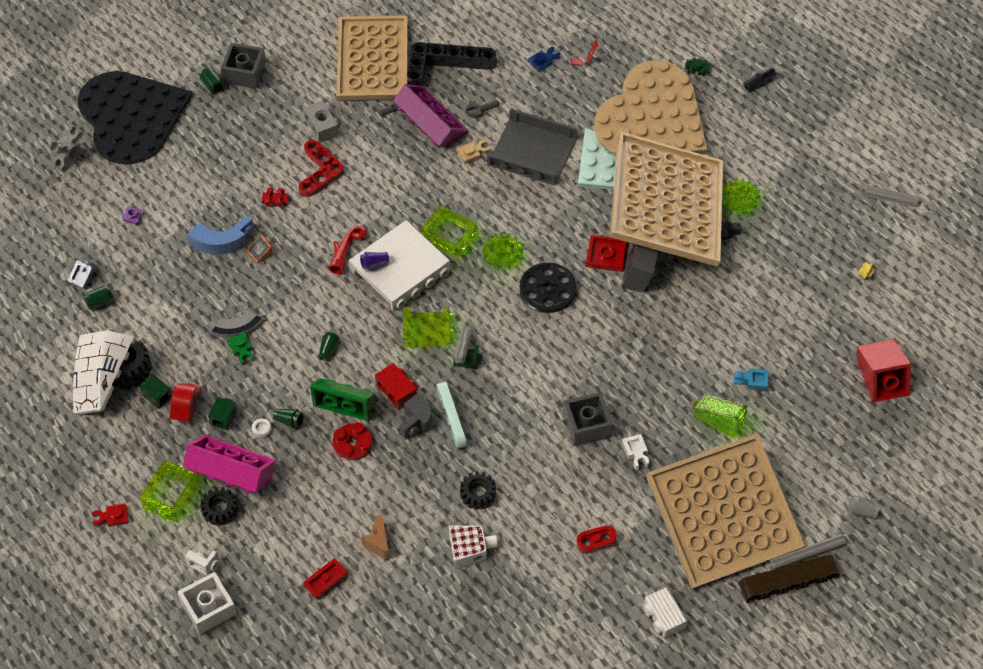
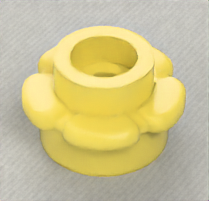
[858,262,874,279]

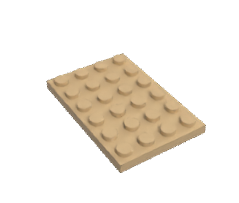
[336,15,408,100]

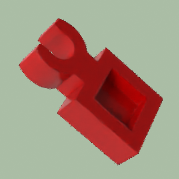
[92,503,129,527]

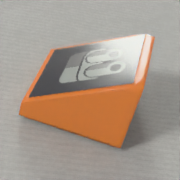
[247,236,273,263]

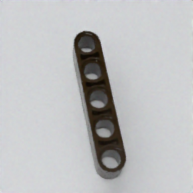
[738,555,841,603]

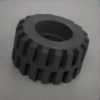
[112,339,152,390]

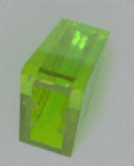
[692,394,748,439]

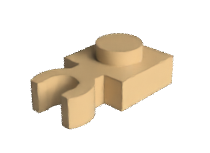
[456,140,490,164]

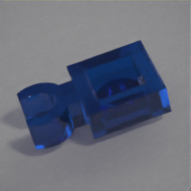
[528,47,560,72]

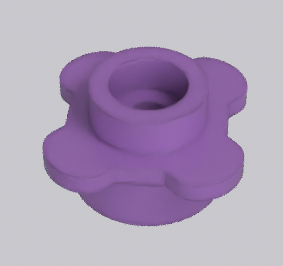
[122,206,143,224]

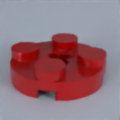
[333,422,372,461]

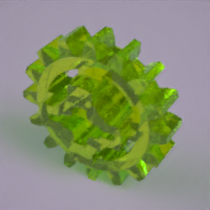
[722,178,760,214]
[482,232,523,270]

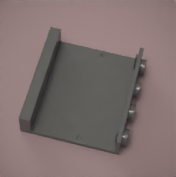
[487,108,577,186]

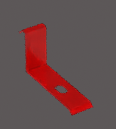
[570,40,598,66]

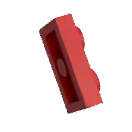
[303,558,348,600]

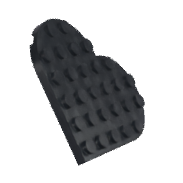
[78,70,193,165]

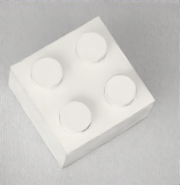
[178,572,237,635]

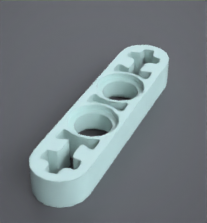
[436,382,467,449]

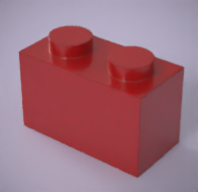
[375,363,418,410]

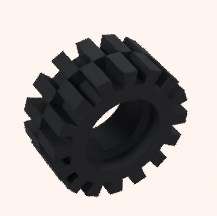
[460,471,496,510]
[200,487,238,526]

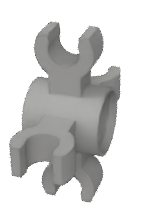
[49,126,87,169]

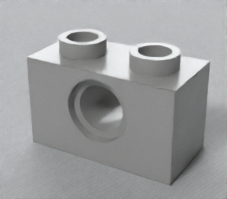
[303,100,340,143]

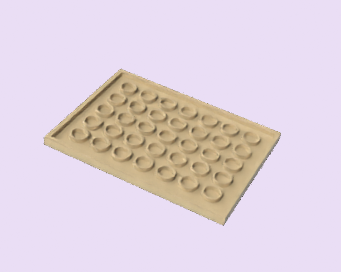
[610,132,723,267]

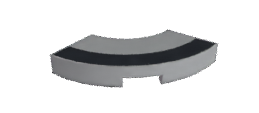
[211,311,264,338]

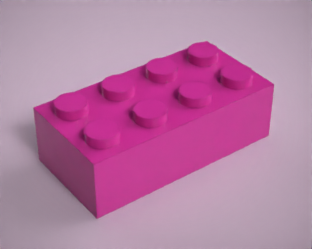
[183,435,276,493]

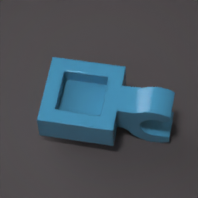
[733,368,769,391]

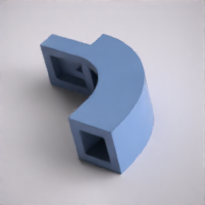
[187,215,254,255]

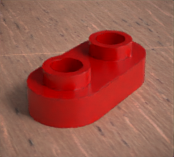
[576,525,617,553]

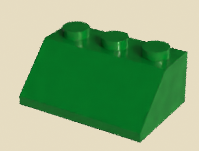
[310,378,376,421]

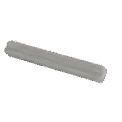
[770,534,846,570]

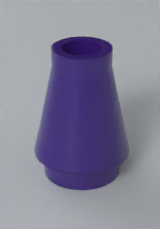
[360,252,389,270]

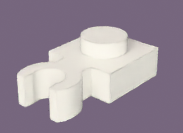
[622,434,649,470]

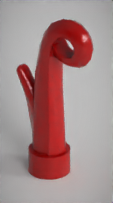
[329,226,367,275]

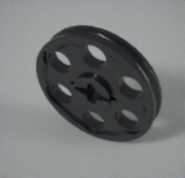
[520,262,576,313]

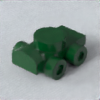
[685,58,711,76]

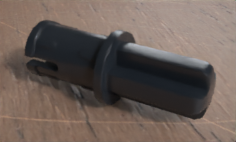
[743,67,777,92]

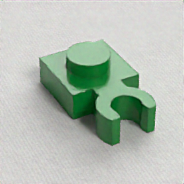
[227,332,254,366]

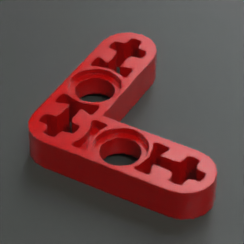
[299,140,343,197]

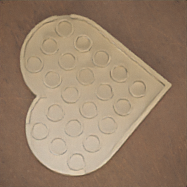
[594,60,707,156]

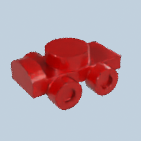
[262,188,289,207]

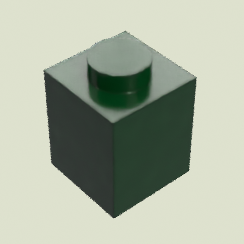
[140,375,172,409]
[208,397,238,430]

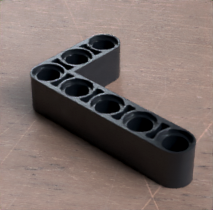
[407,42,497,86]

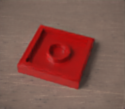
[585,235,627,272]

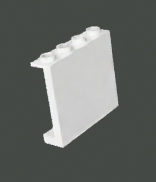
[349,221,450,311]

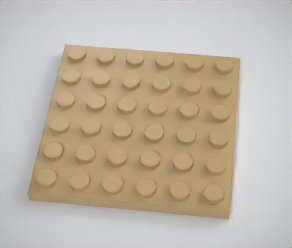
[646,433,805,589]

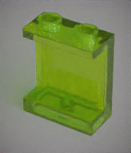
[403,306,454,348]

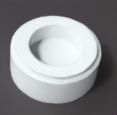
[252,419,272,438]

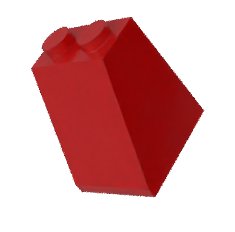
[857,339,911,403]

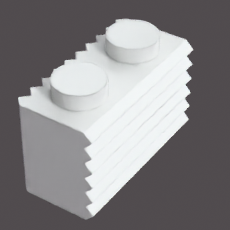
[643,587,688,639]

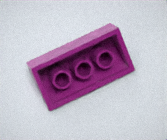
[393,84,469,147]

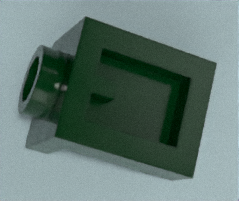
[453,344,483,369]

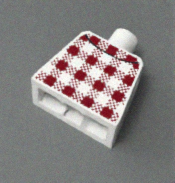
[449,526,497,569]

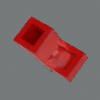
[170,383,202,422]

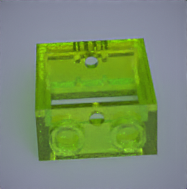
[420,205,479,258]
[139,459,201,522]

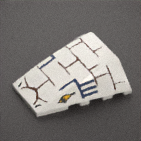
[73,330,137,415]

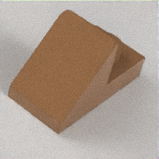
[361,515,389,560]

